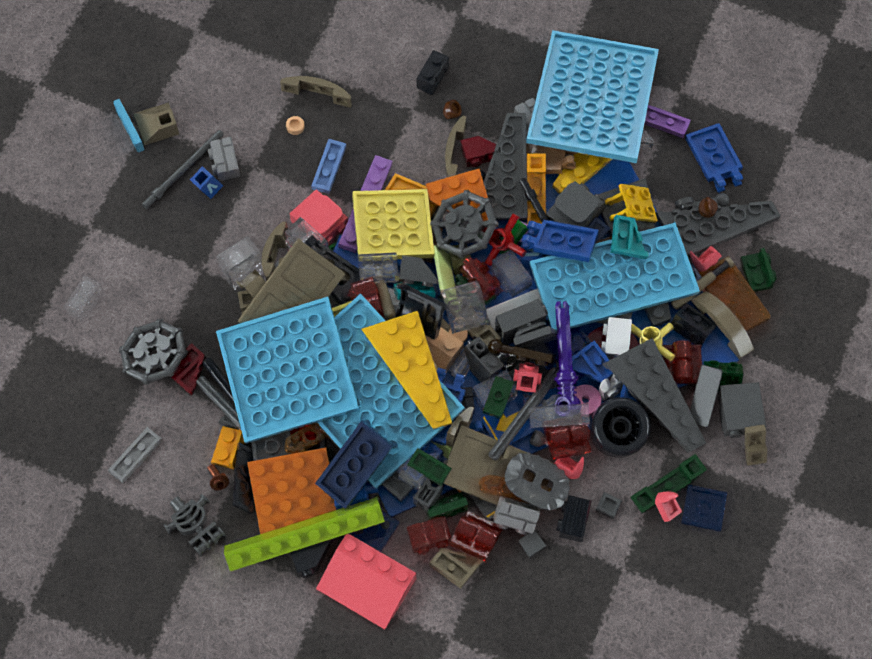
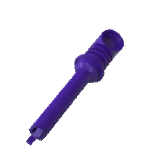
[554,301,582,416]

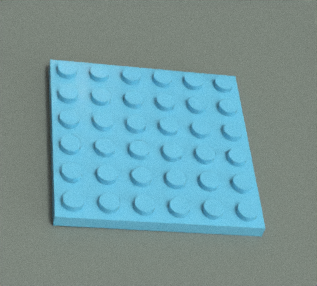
[216,297,359,444]

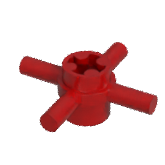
[481,213,527,266]

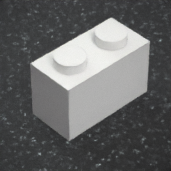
[601,317,632,360]

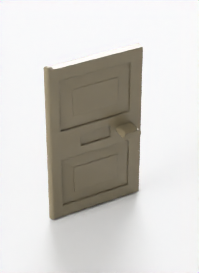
[238,238,345,323]
[444,425,554,505]

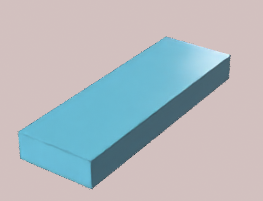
[113,99,145,152]

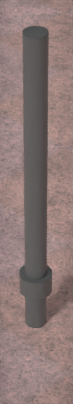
[142,130,224,209]

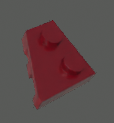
[171,343,206,396]

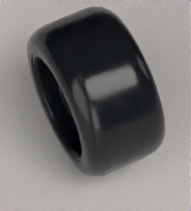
[589,397,651,458]

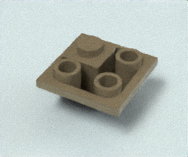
[134,102,179,146]

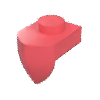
[690,246,722,272]
[554,453,584,479]
[655,491,682,522]

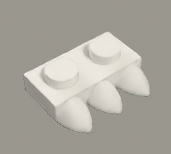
[599,374,623,401]

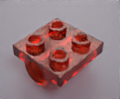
[460,256,503,301]
[662,340,702,384]
[542,414,591,460]
[450,510,503,562]

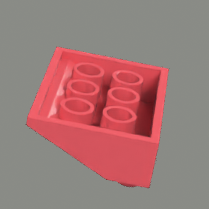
[316,534,417,630]

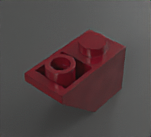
[461,136,496,167]

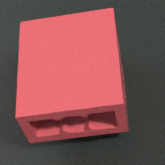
[289,189,348,246]

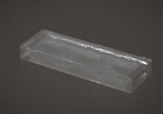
[529,403,590,428]

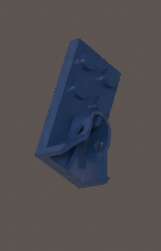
[315,420,398,509]

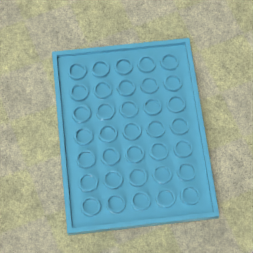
[526,30,659,163]
[317,294,465,489]

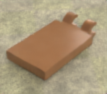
[526,143,577,174]

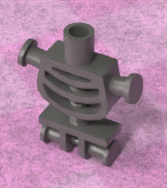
[163,494,226,557]

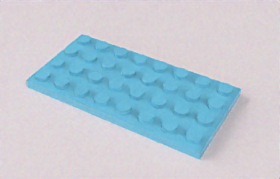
[529,223,700,330]

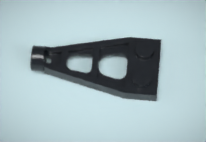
[304,235,373,305]

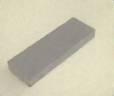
[108,427,163,484]

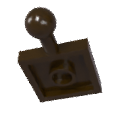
[488,339,555,367]

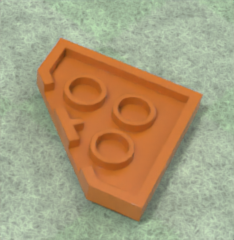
[426,169,488,221]

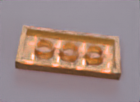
[699,256,771,332]

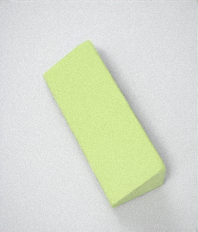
[434,245,457,301]

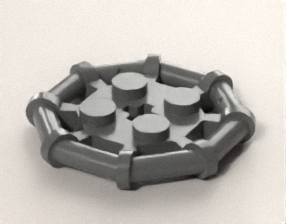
[430,190,499,259]
[119,319,188,385]

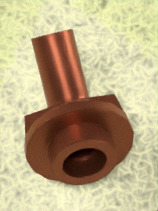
[207,463,229,491]

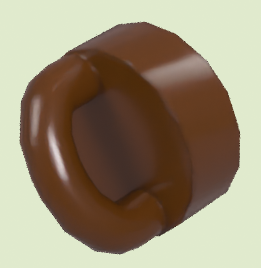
[443,99,462,119]
[698,196,718,218]

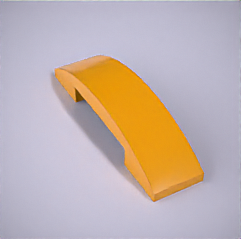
[527,154,546,224]

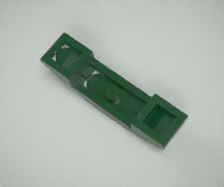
[630,454,707,514]

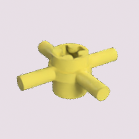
[631,323,675,361]

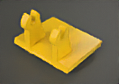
[605,184,658,223]

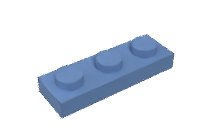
[311,139,346,194]

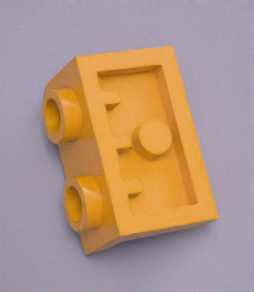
[211,426,246,469]

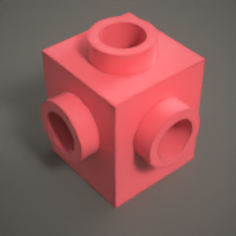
[513,362,542,392]

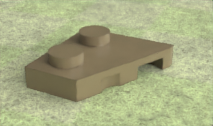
[429,548,485,589]

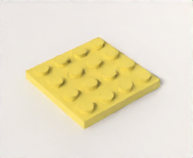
[352,189,435,260]

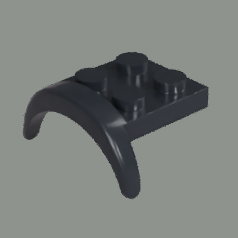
[395,283,446,340]

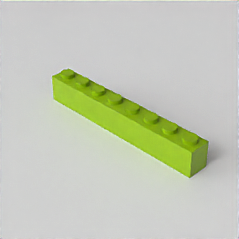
[224,497,385,571]

